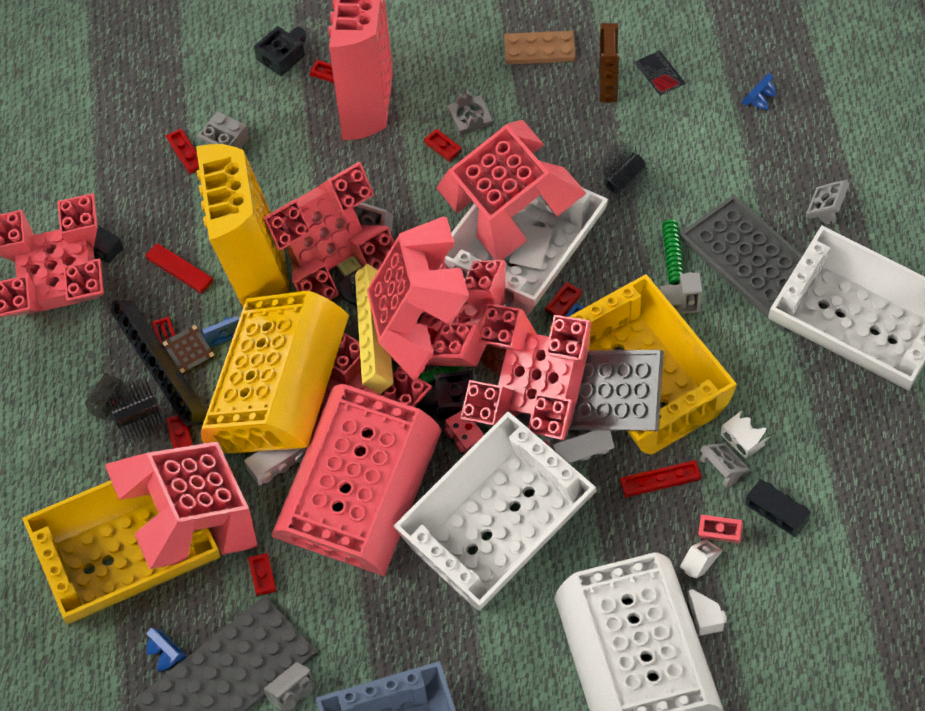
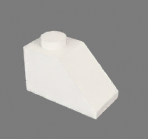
[680,539,722,578]
[688,590,727,636]

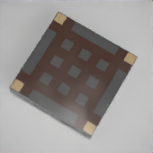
[162,325,215,375]

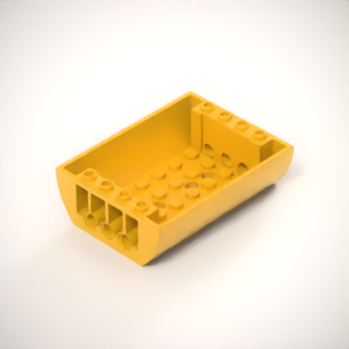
[196,144,291,307]
[550,274,737,454]
[201,291,349,454]
[22,480,220,625]

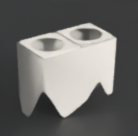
[721,411,771,459]

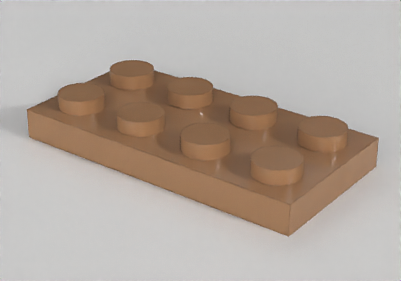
[504,31,575,64]

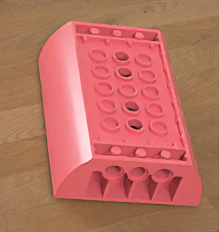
[328,0,393,140]
[272,384,441,577]

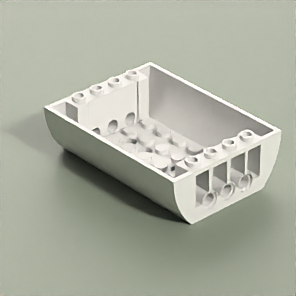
[444,188,608,316]
[768,225,925,391]
[394,412,596,610]
[555,552,724,711]

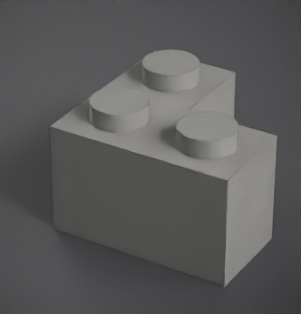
[660,272,702,314]

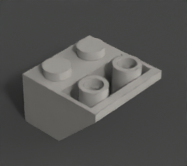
[197,111,249,149]
[264,662,314,711]

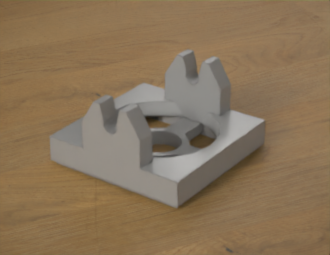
[448,91,493,135]
[806,180,849,224]
[700,443,750,487]

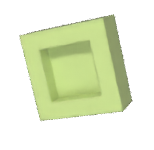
[337,256,362,277]

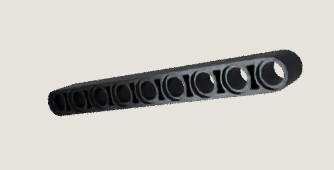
[110,300,207,426]

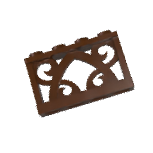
[599,23,619,103]

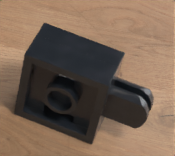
[254,26,307,76]
[418,370,474,420]

